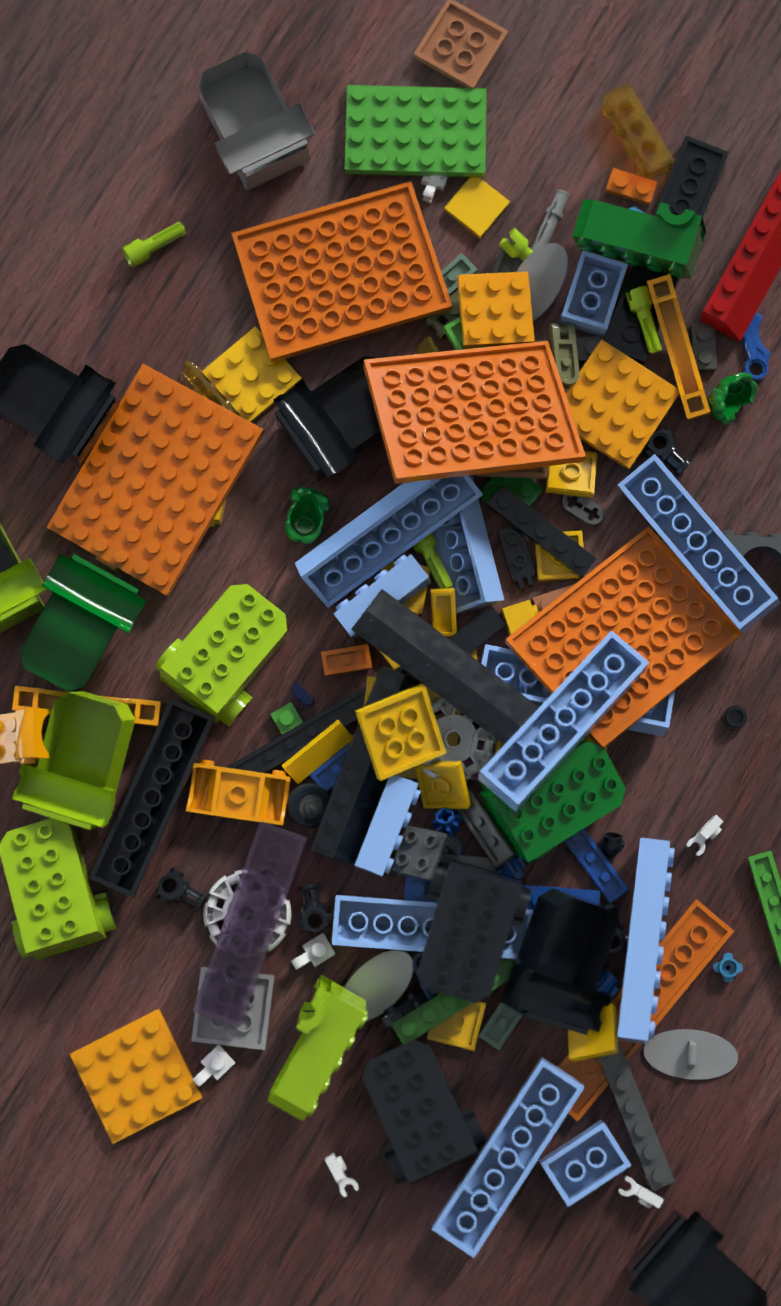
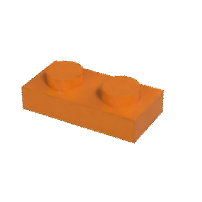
[605,168,657,206]
[321,644,372,677]

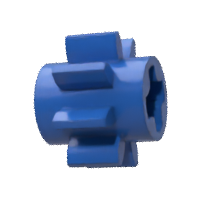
[432,808,463,837]
[496,857,526,879]
[595,969,619,999]

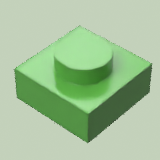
[270,702,303,734]

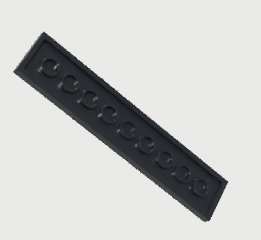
[604,136,729,364]

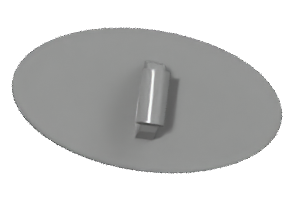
[516,243,568,321]
[345,950,414,1021]
[643,1029,738,1080]

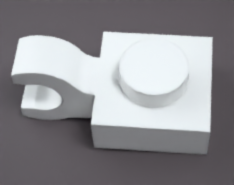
[421,175,448,203]
[685,815,723,856]
[291,933,336,970]
[192,1045,236,1086]
[325,1153,359,1197]
[617,1176,664,1209]

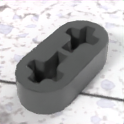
[561,495,604,527]

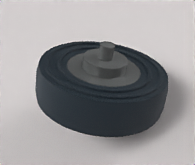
[287,783,329,828]

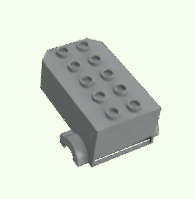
[198,52,316,191]

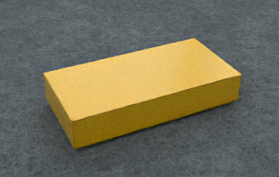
[430,588,457,637]

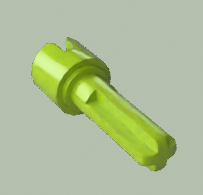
[121,222,186,268]
[499,228,533,261]
[625,286,662,354]
[413,532,453,589]

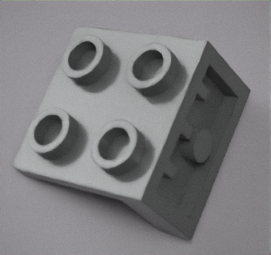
[391,825,461,881]

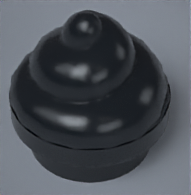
[600,832,625,858]

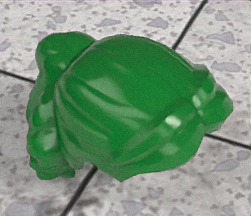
[707,372,758,425]
[285,487,330,544]

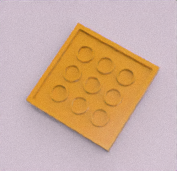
[565,339,680,470]
[70,1009,203,1144]

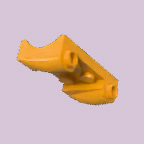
[0,708,49,765]
[186,759,291,826]

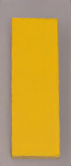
[282,720,353,784]

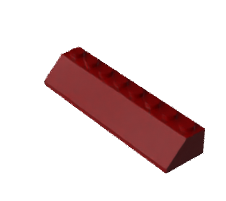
[698,171,781,342]

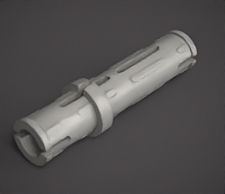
[531,189,571,252]

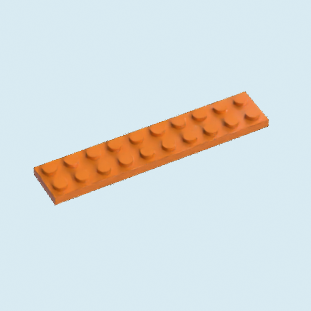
[557,899,734,1121]

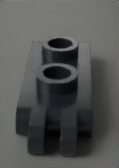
[498,526,536,591]

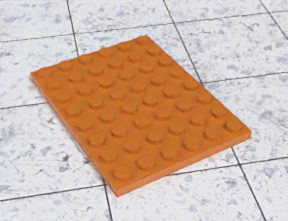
[232,181,453,362]
[363,341,586,484]
[47,364,265,597]
[505,526,743,749]

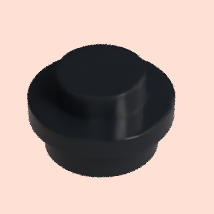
[722,706,747,730]

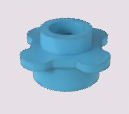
[713,953,743,982]

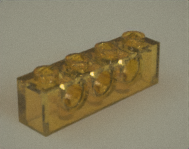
[601,82,675,179]

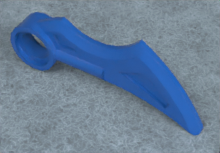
[741,312,770,383]

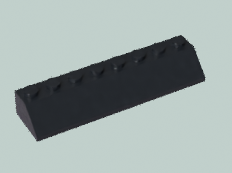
[351,589,539,745]
[310,665,425,864]
[89,698,215,898]

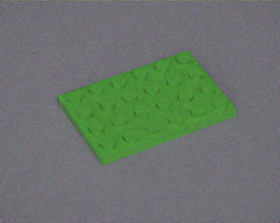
[345,85,486,177]

